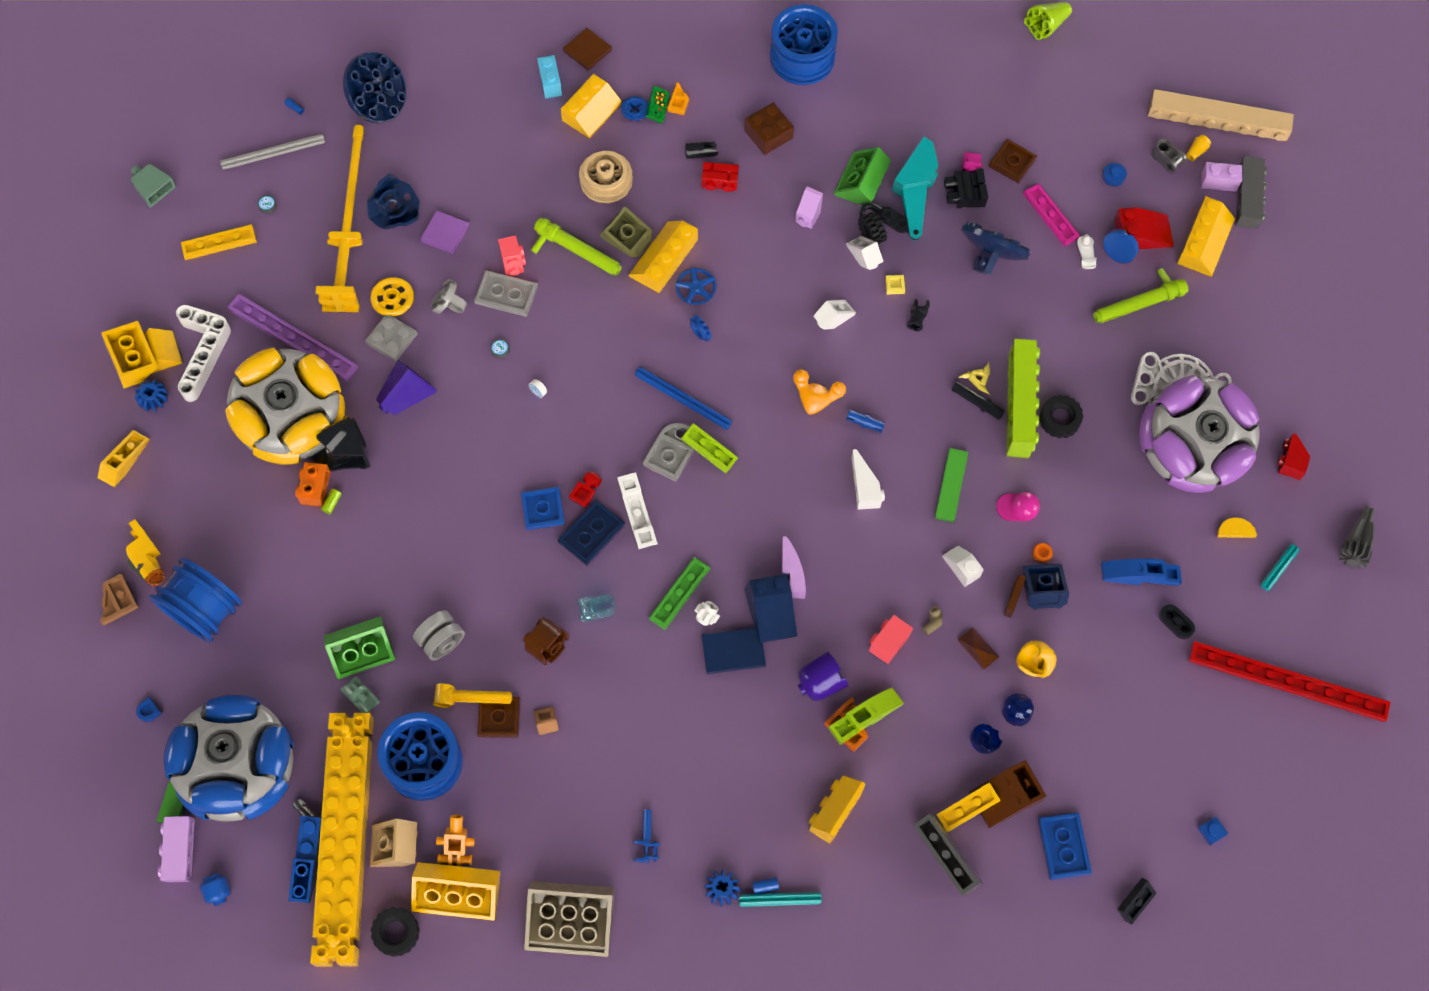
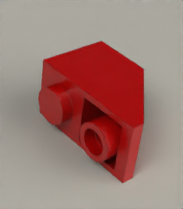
[1277,433,1311,480]

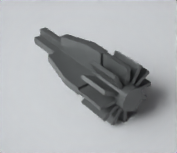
[1339,506,1375,569]

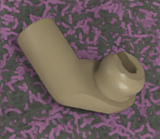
[922,606,943,636]

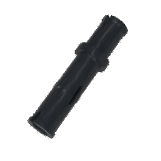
[951,381,1005,420]

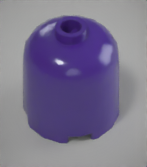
[797,651,848,701]

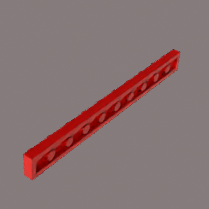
[1188,641,1391,722]

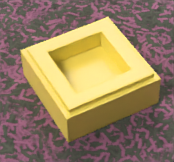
[885,275,905,294]

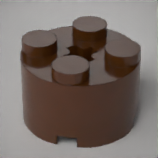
[523,617,569,665]

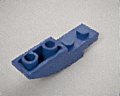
[1101,559,1182,586]
[288,816,321,903]

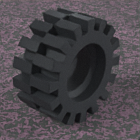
[858,211,887,245]

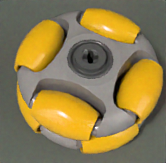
[225,347,345,465]

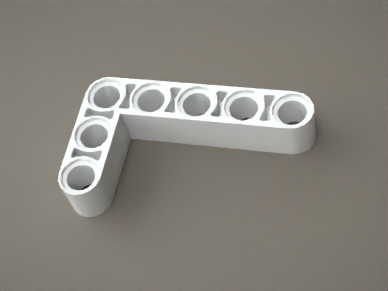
[176,305,231,402]

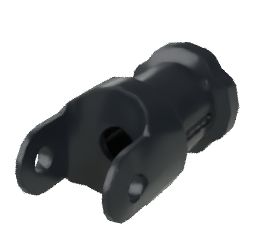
[907,299,930,331]

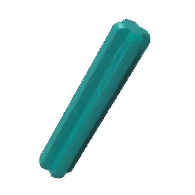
[1260,544,1300,591]

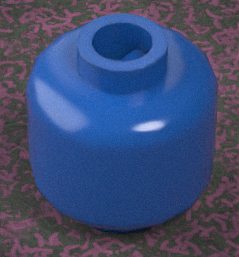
[200,873,231,906]

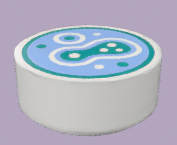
[529,379,547,398]

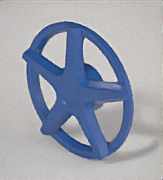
[676,267,716,305]

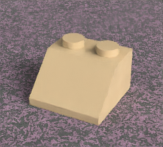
[370,819,418,867]

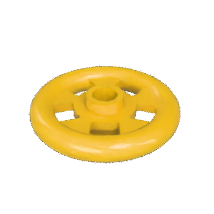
[370,277,414,317]

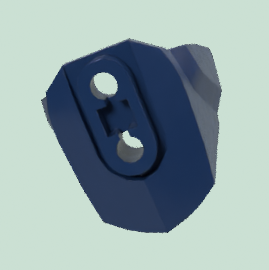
[367,173,420,229]

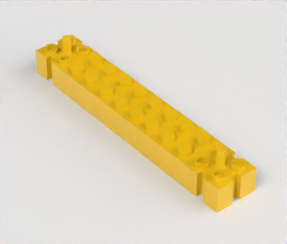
[310,713,374,967]

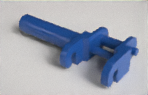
[633,810,660,863]

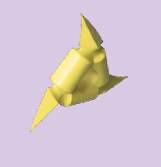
[958,361,990,395]

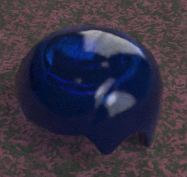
[1002,693,1034,726]
[970,723,1003,754]

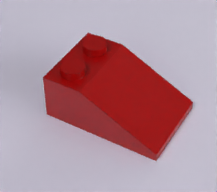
[1114,207,1174,250]

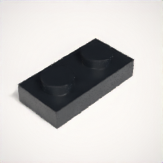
[1117,878,1156,925]

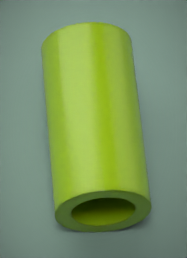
[321,489,342,514]

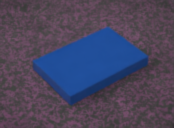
[1038,812,1092,880]

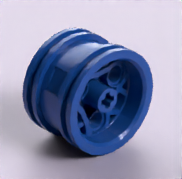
[770,4,838,85]
[148,557,243,643]
[377,712,463,801]

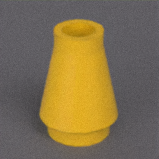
[1186,135,1211,161]

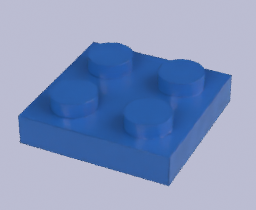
[521,487,565,531]

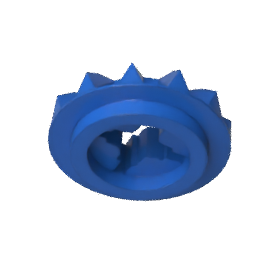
[621,96,648,122]
[690,315,711,342]

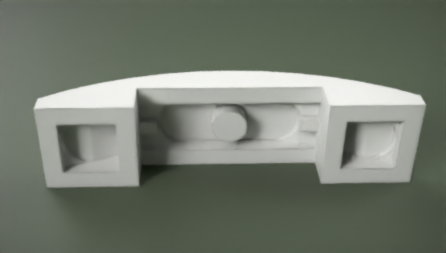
[617,472,657,549]

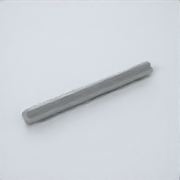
[220,134,325,170]

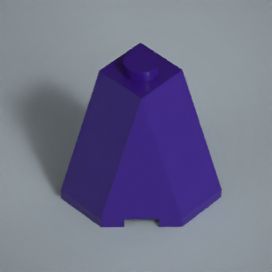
[376,360,437,415]

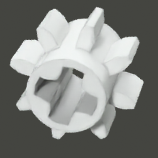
[694,601,720,626]

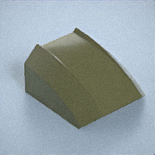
[599,206,653,257]

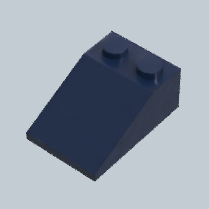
[744,574,797,643]

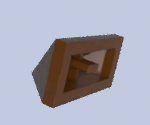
[958,628,999,670]

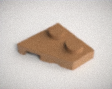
[100,574,139,626]

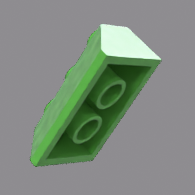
[833,147,891,204]
[324,616,395,679]

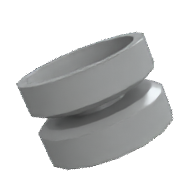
[413,610,465,661]

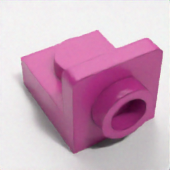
[962,152,982,172]

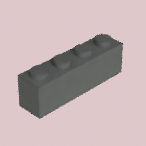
[1236,156,1267,229]
[913,814,983,896]

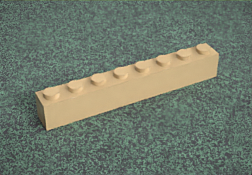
[1148,89,1294,141]

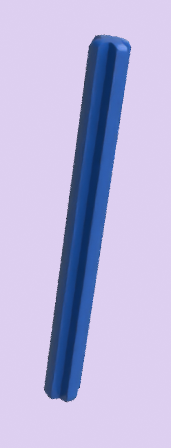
[635,367,732,430]

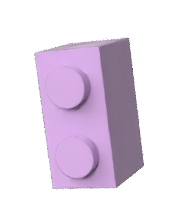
[1201,162,1242,192]

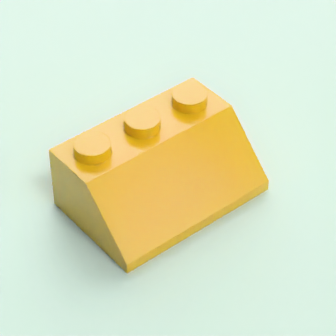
[561,74,622,139]
[101,321,158,389]
[809,775,866,844]

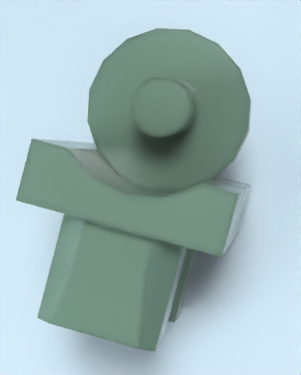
[340,676,380,713]

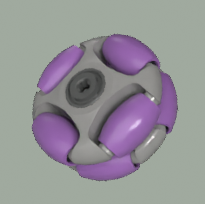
[1139,375,1260,493]

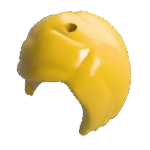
[1016,640,1057,678]

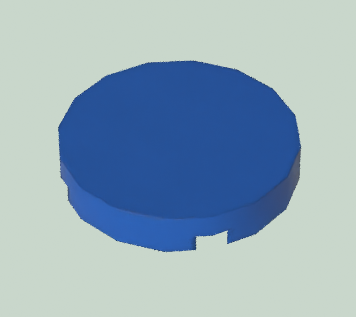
[1103,229,1139,264]

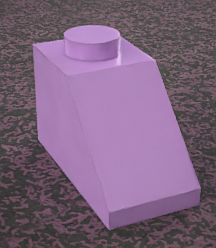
[796,187,823,229]

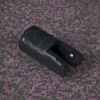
[685,142,718,159]

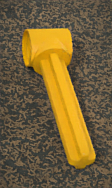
[433,683,512,708]

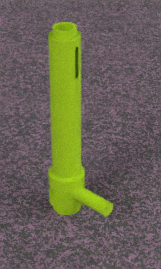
[531,218,622,276]
[1093,268,1188,323]

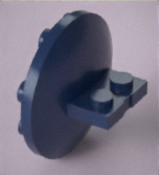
[343,52,406,124]
[961,222,1030,275]

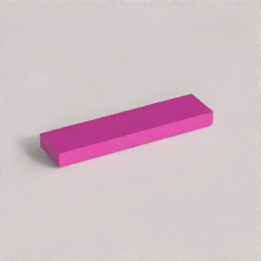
[1023,183,1080,247]

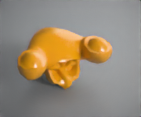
[793,369,846,415]

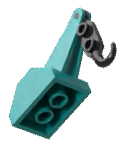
[859,137,939,241]

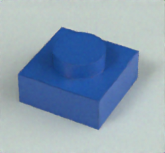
[1198,816,1228,846]

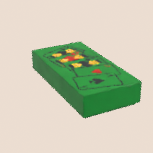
[646,86,670,124]

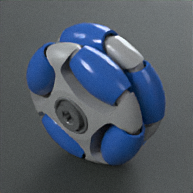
[163,695,294,822]

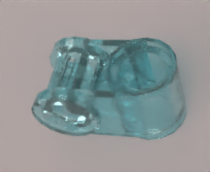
[577,594,616,622]

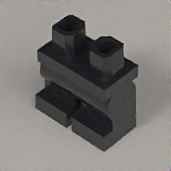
[944,168,988,208]

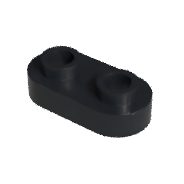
[1159,604,1195,639]

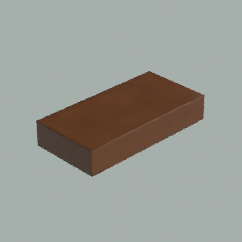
[1004,575,1026,618]

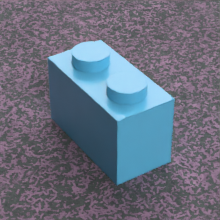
[537,55,562,99]

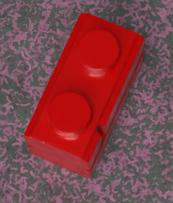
[702,162,739,192]

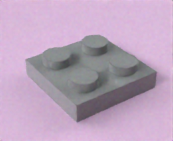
[365,315,418,362]

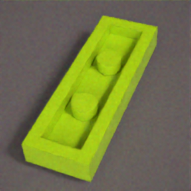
[681,423,738,474]

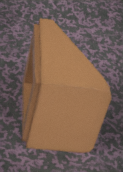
[534,707,558,735]

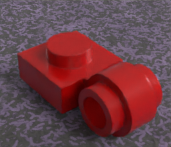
[569,471,602,508]

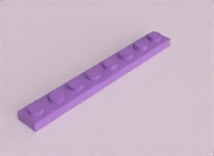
[228,294,358,382]

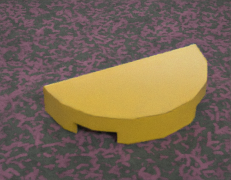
[1217,517,1257,538]

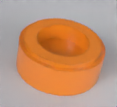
[1032,543,1053,563]

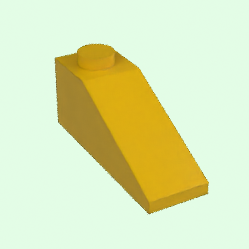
[98,430,150,487]

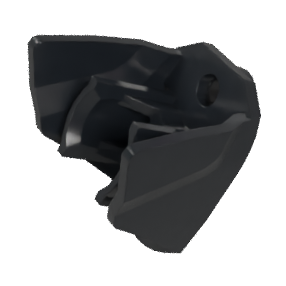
[313,415,371,471]

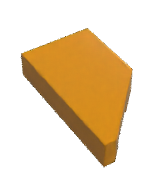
[668,82,689,115]

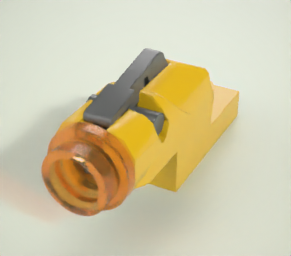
[126,519,165,586]

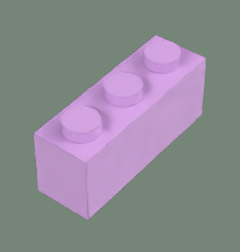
[158,816,195,882]

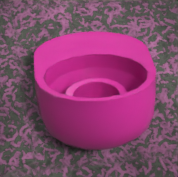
[996,492,1040,522]

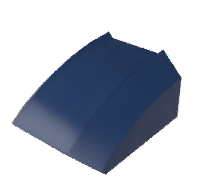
[1023,564,1069,610]

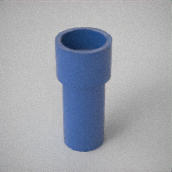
[284,98,304,115]

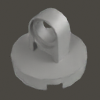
[431,279,467,314]

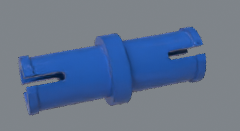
[846,409,886,433]

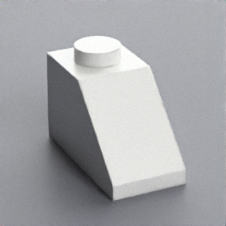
[846,236,883,270]
[813,300,856,330]
[942,546,984,587]

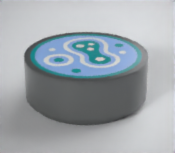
[258,195,277,214]
[491,339,510,359]

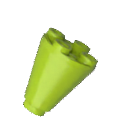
[1024,2,1072,40]

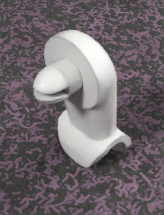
[1077,234,1097,269]

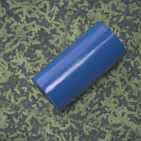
[752,877,779,894]

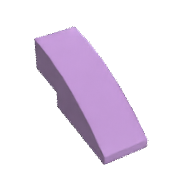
[782,536,806,599]

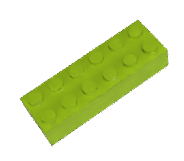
[1006,339,1040,458]

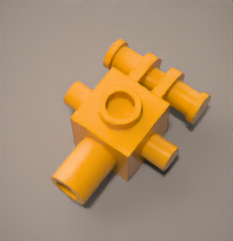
[436,814,475,866]

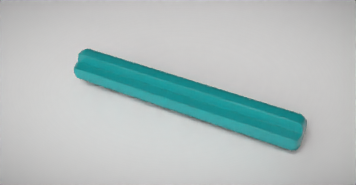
[739,892,822,907]

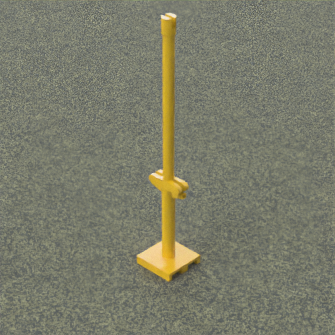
[316,125,364,312]

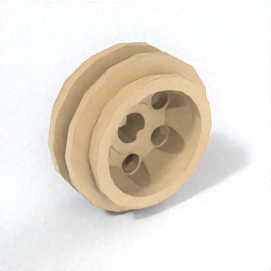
[579,151,633,203]

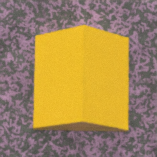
[144,328,183,374]

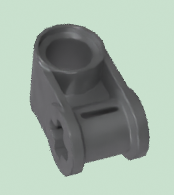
[1152,139,1187,173]

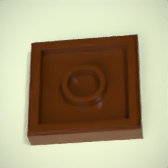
[563,28,612,71]
[988,139,1037,184]
[477,697,520,738]

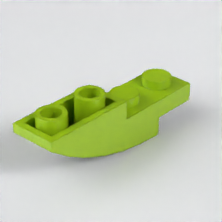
[828,687,904,745]

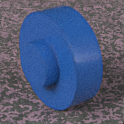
[1102,163,1127,186]

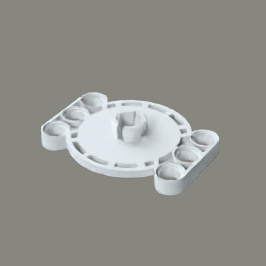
[1131,352,1232,405]

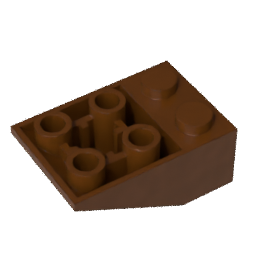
[969,760,1046,828]

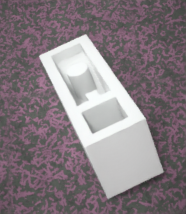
[851,449,885,510]

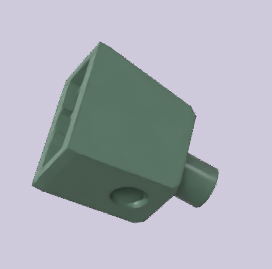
[131,164,176,208]

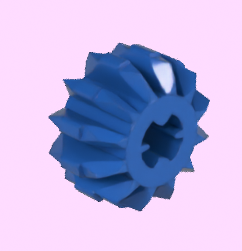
[135,379,168,412]
[704,870,740,907]

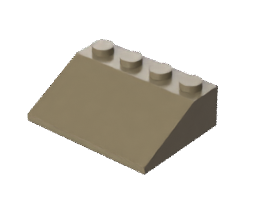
[524,881,615,957]

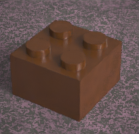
[744,102,794,155]

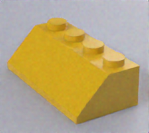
[1177,196,1235,277]
[629,220,698,293]
[411,862,500,921]

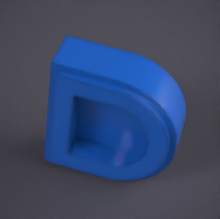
[136,697,162,722]

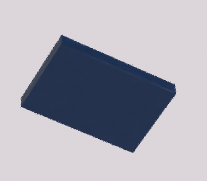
[558,500,625,566]
[701,628,766,674]

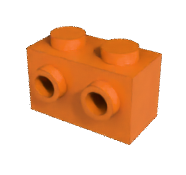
[295,462,331,507]

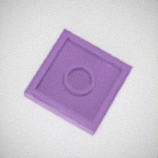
[420,210,469,254]

